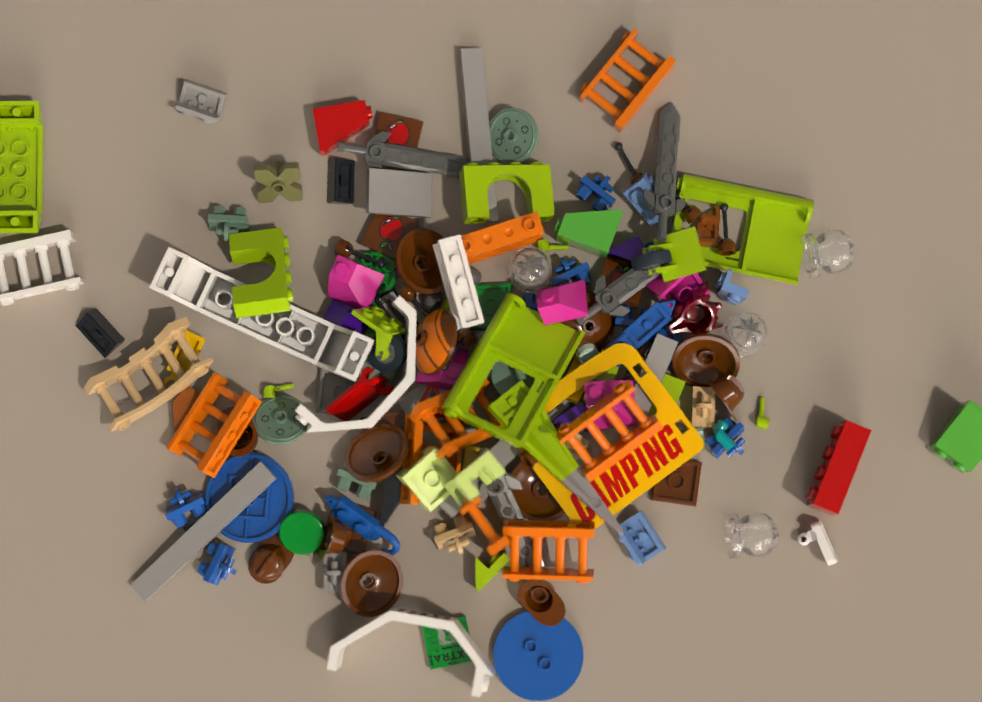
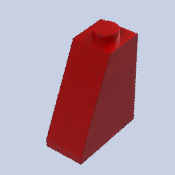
[313,100,373,156]

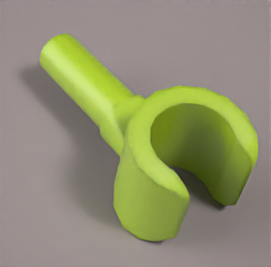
[536,239,568,254]
[263,383,294,399]
[755,397,770,430]

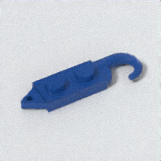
[606,300,676,367]
[325,495,400,555]

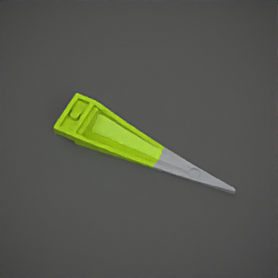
[487,380,624,535]

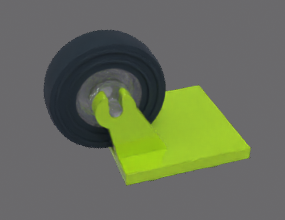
[631,227,706,282]
[351,306,408,373]

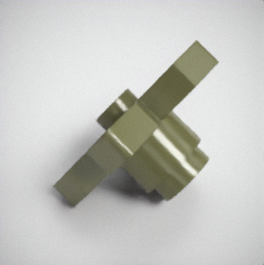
[254,161,303,203]

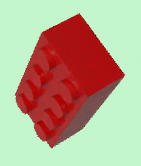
[805,420,872,515]

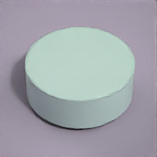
[576,343,599,365]

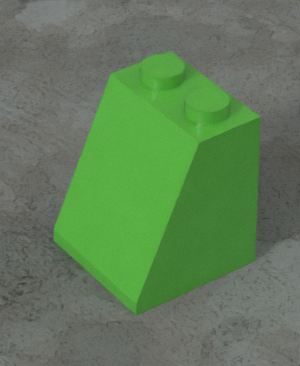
[554,210,624,259]
[930,400,982,473]

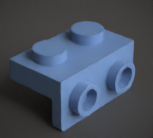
[623,171,659,226]
[715,269,750,305]
[616,510,666,566]

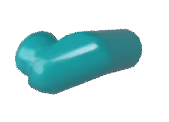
[712,419,736,451]

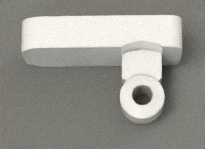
[798,520,838,566]

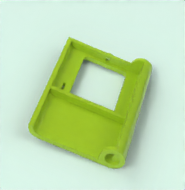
[671,174,814,285]
[442,293,586,448]

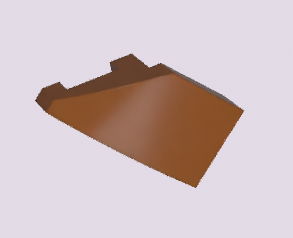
[696,204,720,248]
[172,386,200,433]

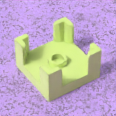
[396,445,458,512]
[444,451,506,507]

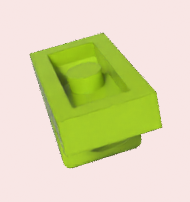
[475,553,510,591]

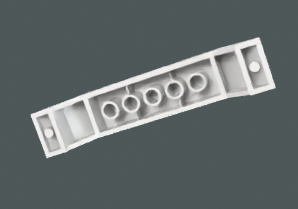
[149,247,375,382]

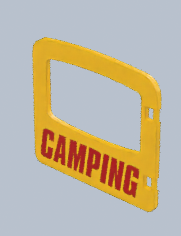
[517,343,704,529]

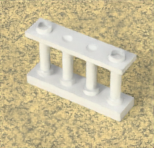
[0,230,85,306]
[432,235,484,330]

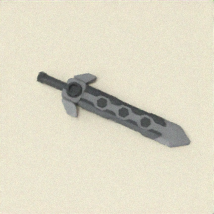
[477,448,547,581]

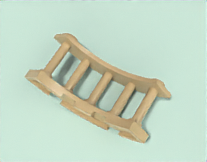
[84,317,213,432]

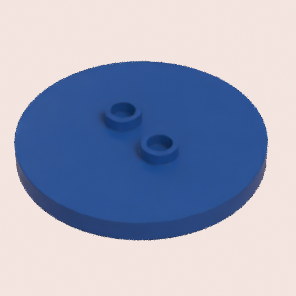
[205,453,294,543]
[493,611,584,701]

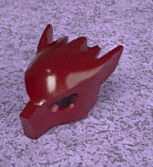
[664,281,723,335]

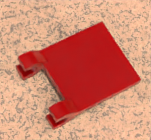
[325,366,395,422]

